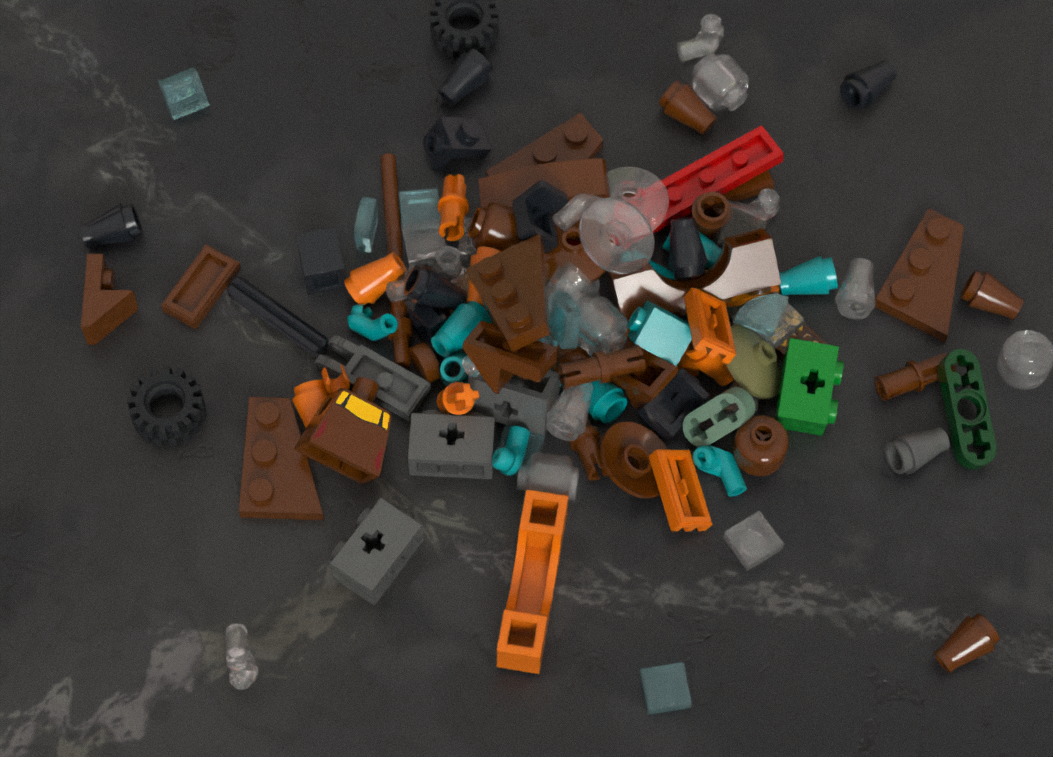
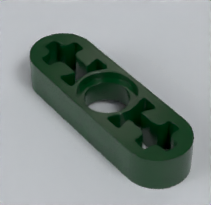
[938,349,997,470]

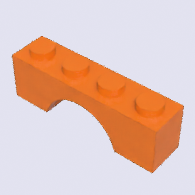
[497,489,569,674]

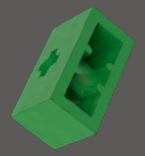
[775,338,844,436]

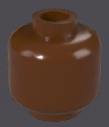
[468,202,523,251]
[732,415,789,476]

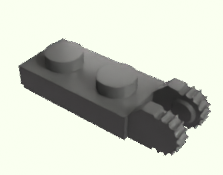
[314,335,431,421]

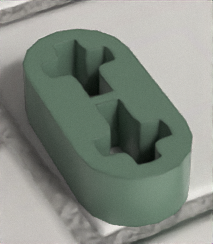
[683,387,755,447]

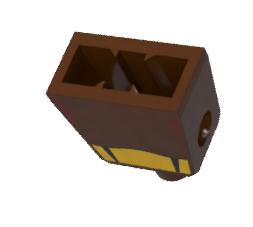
[294,377,392,485]

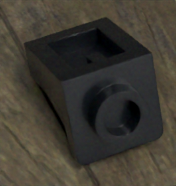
[405,299,451,356]

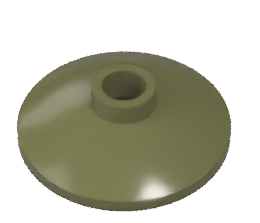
[725,325,782,400]

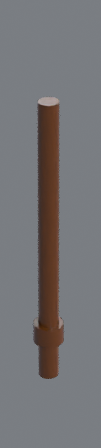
[380,153,413,369]

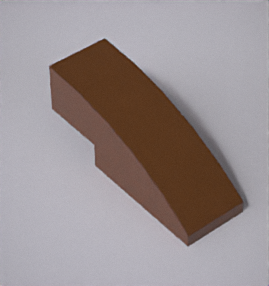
[478,158,610,215]

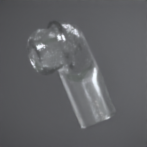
[553,193,613,231]
[226,624,259,690]

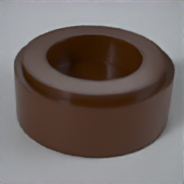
[409,342,440,383]

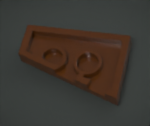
[486,113,603,177]
[873,208,964,342]
[239,397,324,520]

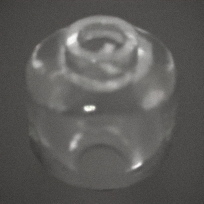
[692,53,749,111]
[567,296,628,357]
[997,329,1053,390]
[517,452,579,502]

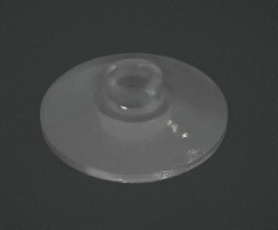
[589,166,669,238]
[579,198,654,275]

